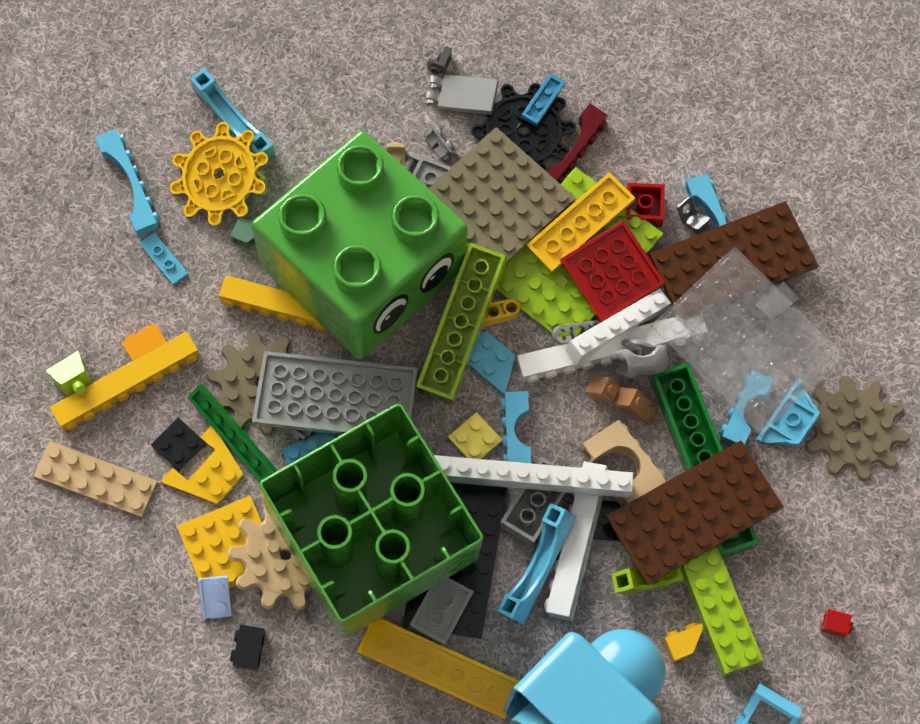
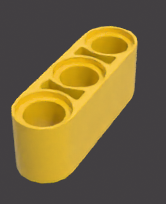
[482,299,520,327]

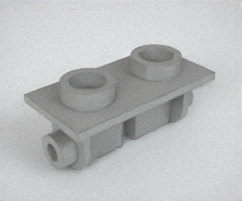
[424,124,457,162]

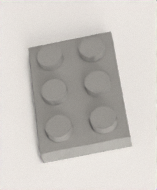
[409,578,474,646]

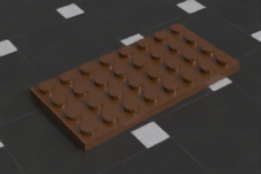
[649,201,819,322]
[606,441,784,586]

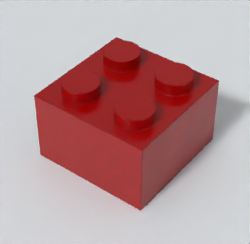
[626,183,665,227]

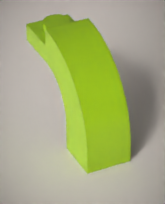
[611,566,685,594]

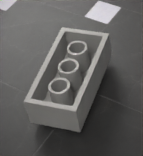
[500,457,567,547]

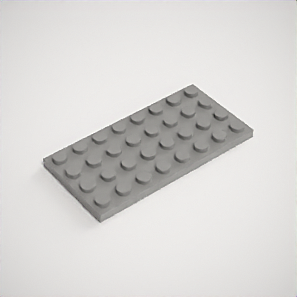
[252,351,418,435]

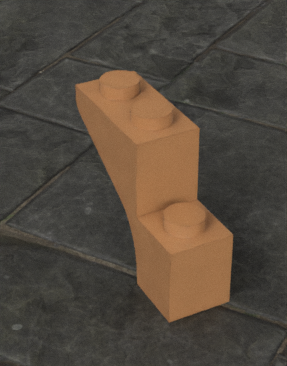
[585,375,659,425]

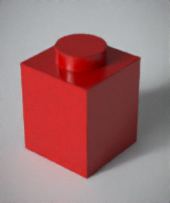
[821,609,854,638]

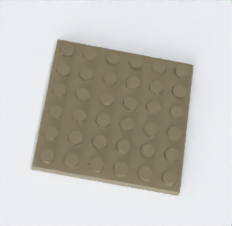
[428,127,575,266]

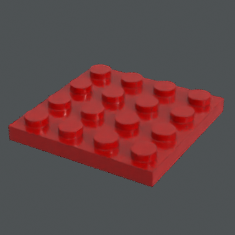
[560,220,665,323]

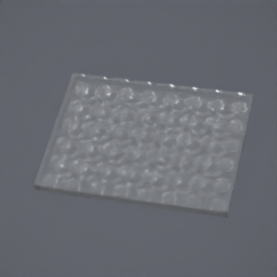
[651,246,845,436]

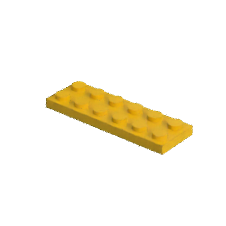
[526,172,635,273]

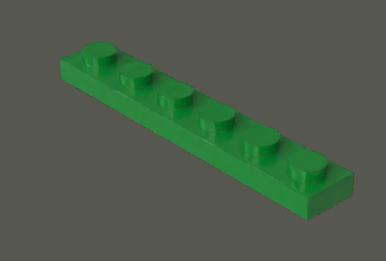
[187,384,277,482]

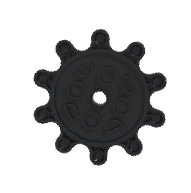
[471,83,576,170]

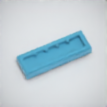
[139,232,188,286]

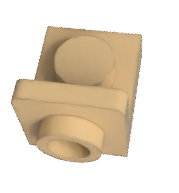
[387,142,406,166]

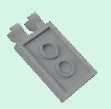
[426,74,499,115]

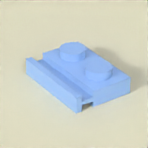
[198,575,232,619]

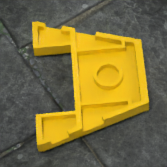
[161,426,244,505]

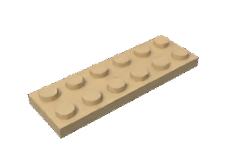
[34,441,158,518]

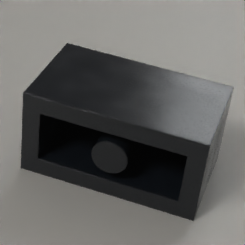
[230,625,266,671]

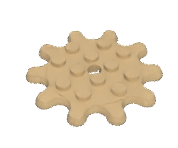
[228,507,312,610]

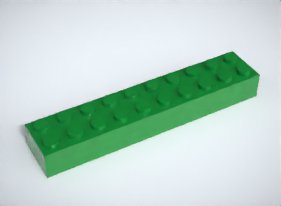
[650,363,759,559]

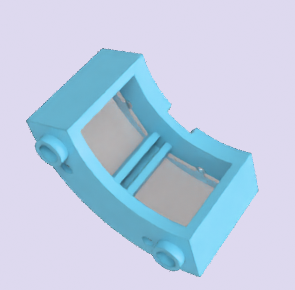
[736,683,802,724]

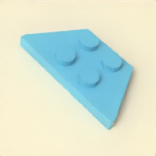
[468,331,516,395]
[756,380,821,446]

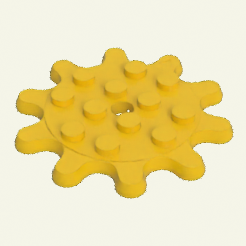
[170,122,268,226]

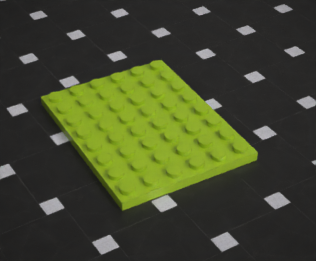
[496,167,663,344]

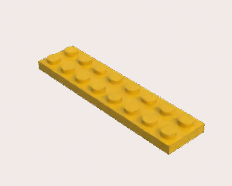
[357,618,520,720]

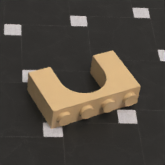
[579,420,666,506]

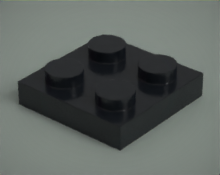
[151,417,206,471]

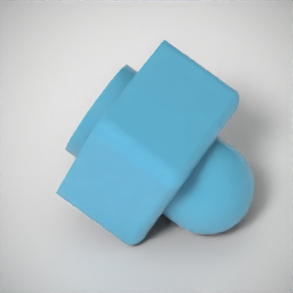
[504,629,665,724]

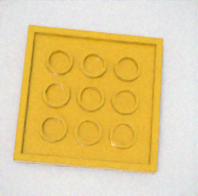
[177,495,261,589]

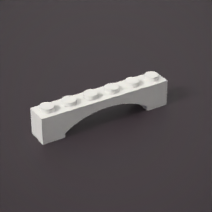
[565,289,671,365]

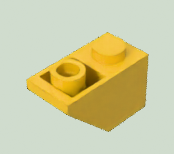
[663,622,703,663]

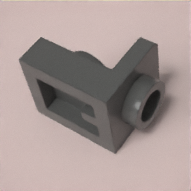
[427,46,452,74]

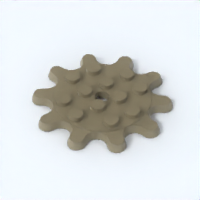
[207,332,291,436]
[805,376,909,481]

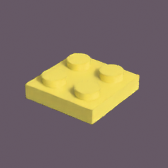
[448,412,502,459]

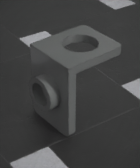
[676,196,711,231]

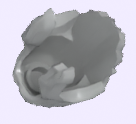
[612,339,669,379]

